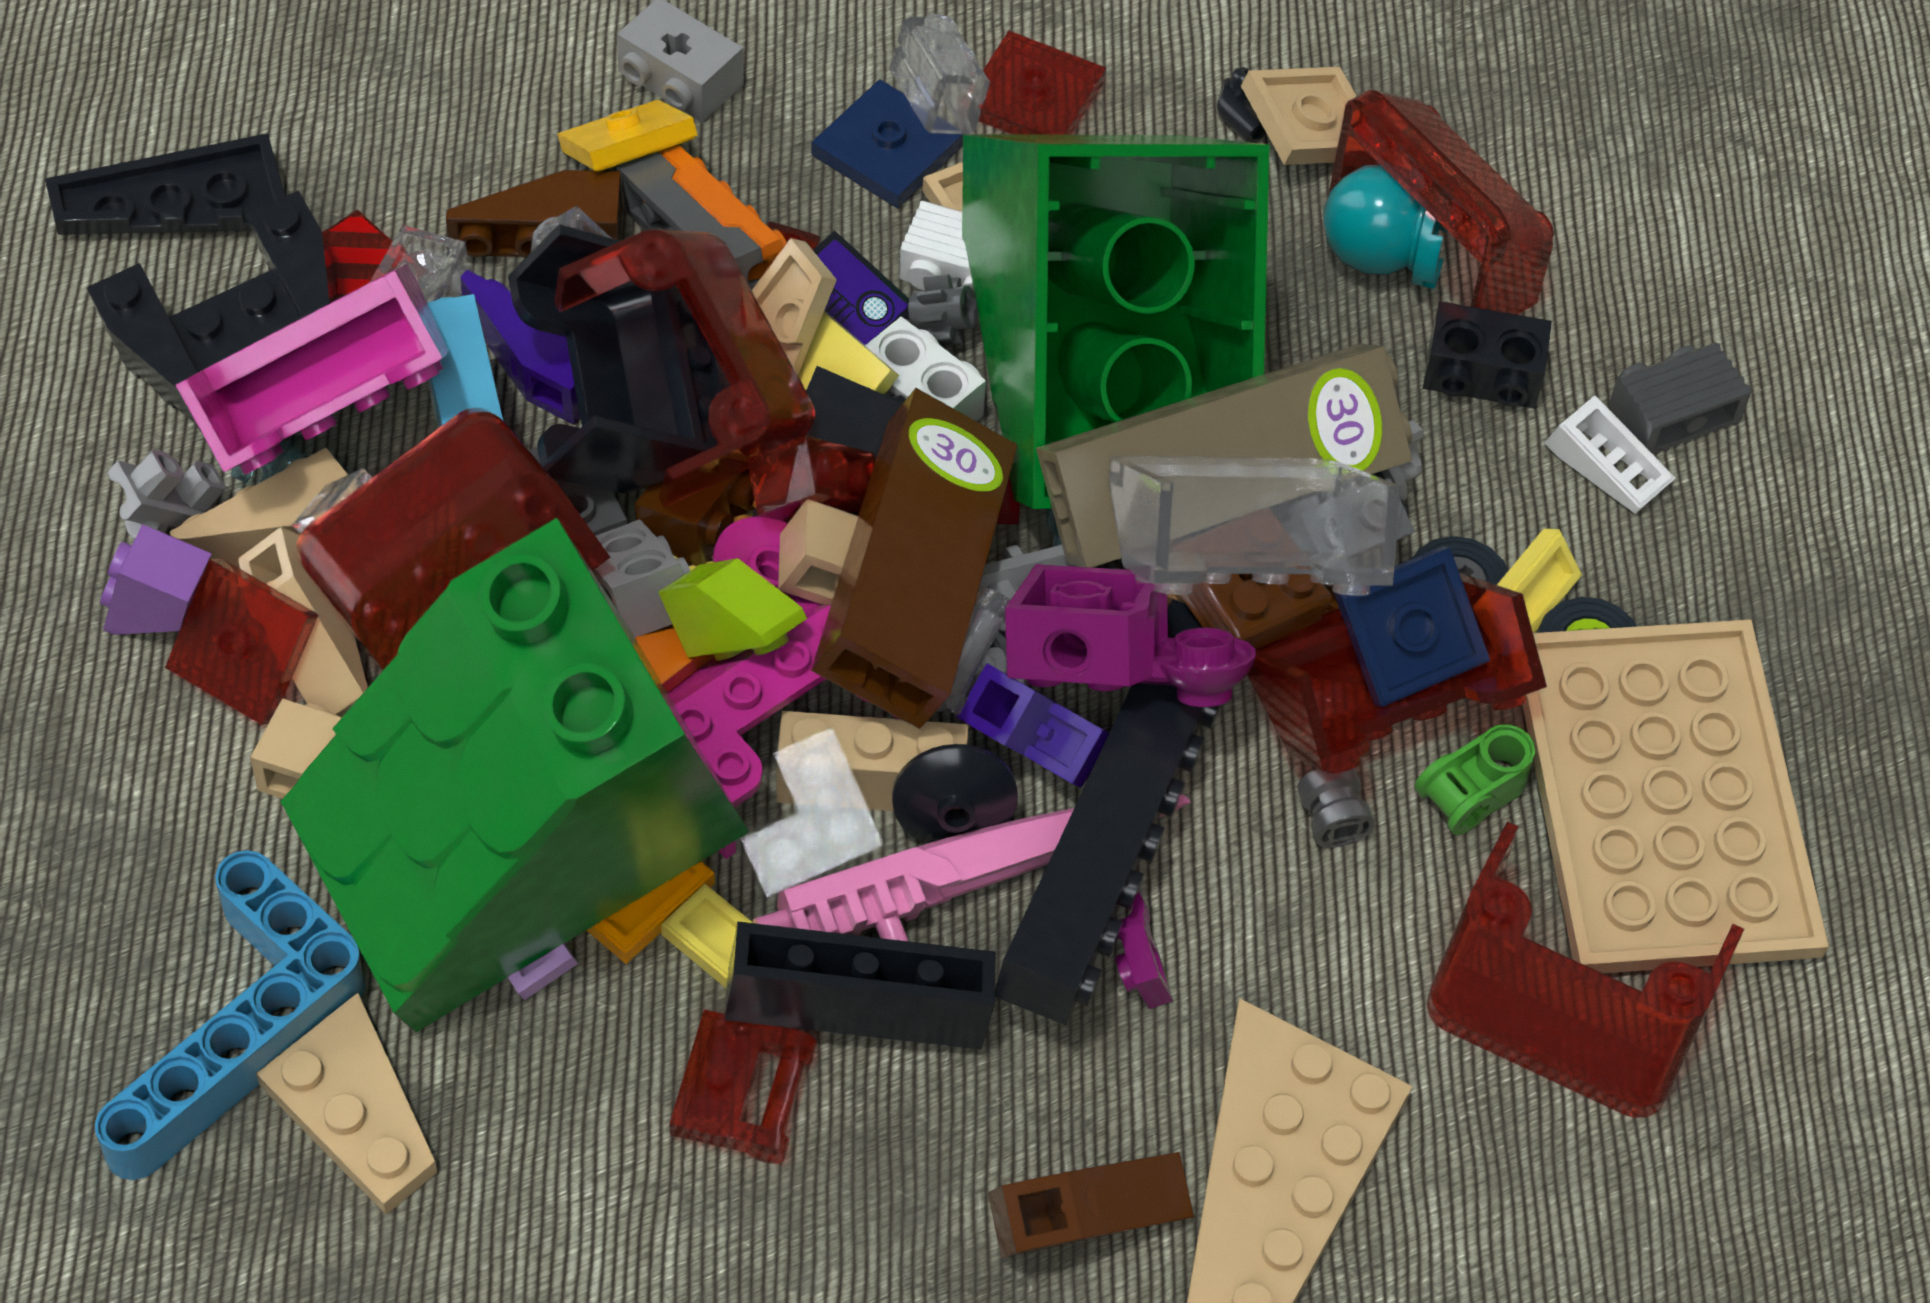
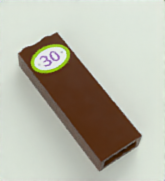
[811,387,1017,729]

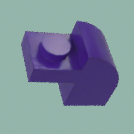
[956,663,1109,788]

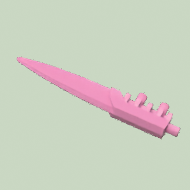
[753,794,1191,941]

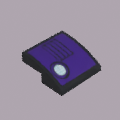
[813,230,909,345]

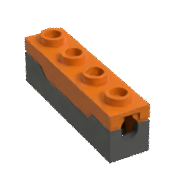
[616,144,787,313]

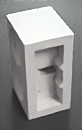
[865,316,986,421]

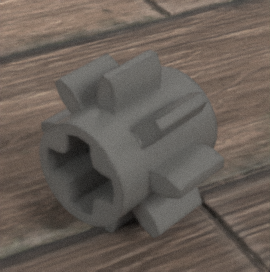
[908,274,978,346]

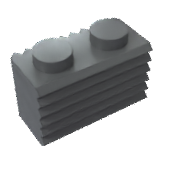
[1608,342,1751,454]

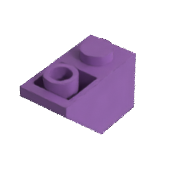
[100,524,212,635]

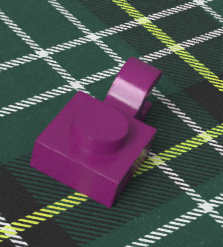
[1115,892,1173,1009]

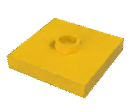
[557,99,698,172]

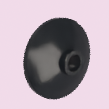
[892,744,1018,844]

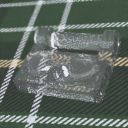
[935,588,1011,715]

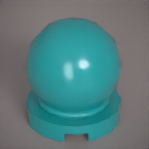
[1323,165,1460,289]

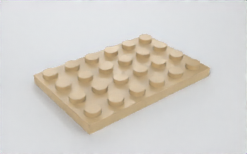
[1511,619,1829,975]

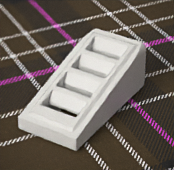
[1544,395,1675,514]

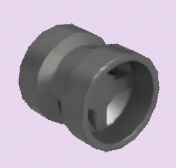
[1297,763,1375,848]

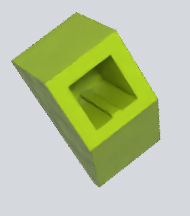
[658,558,807,661]

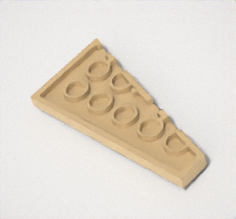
[1187,998,1412,1303]

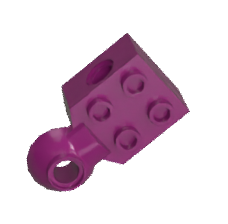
[1005,564,1255,707]

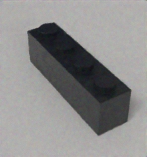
[724,921,996,1050]

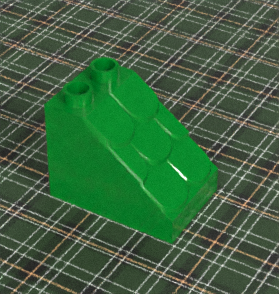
[962,134,1270,509]
[280,518,750,1032]

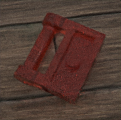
[669,1009,817,1164]

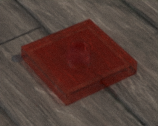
[962,31,1106,135]
[165,558,319,725]

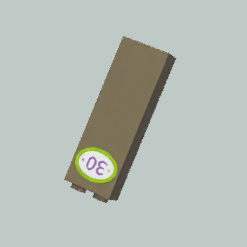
[1036,343,1412,568]

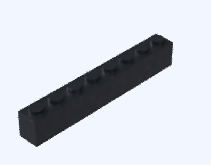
[995,599,1221,1025]

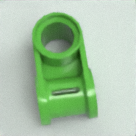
[1414,724,1535,836]

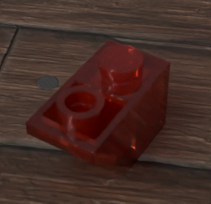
[747,436,875,522]

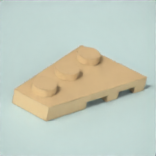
[724,238,837,430]
[256,993,437,1215]

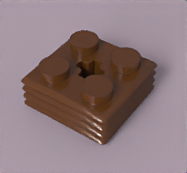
[1163,510,1332,650]

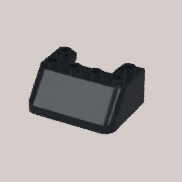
[508,224,741,493]

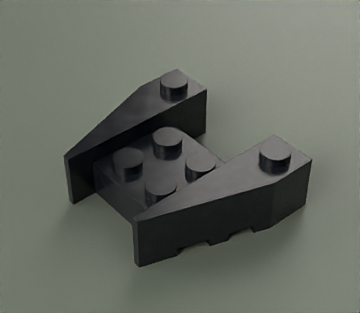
[86,190,337,433]

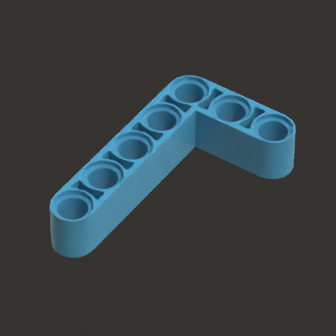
[95,850,366,1180]

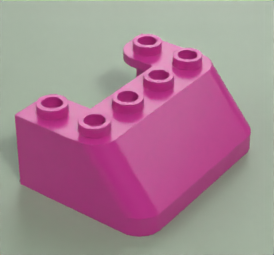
[176,264,449,475]
[668,605,900,859]

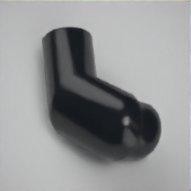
[1217,67,1266,143]

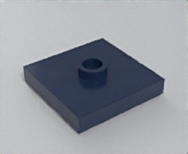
[811,79,966,209]
[1334,546,1490,707]

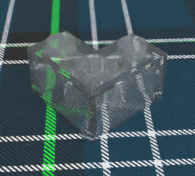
[740,727,884,897]

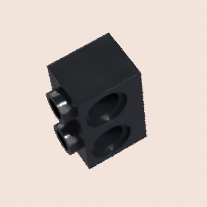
[1422,301,1552,409]

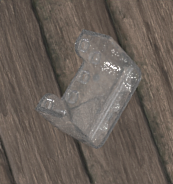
[1108,455,1401,596]

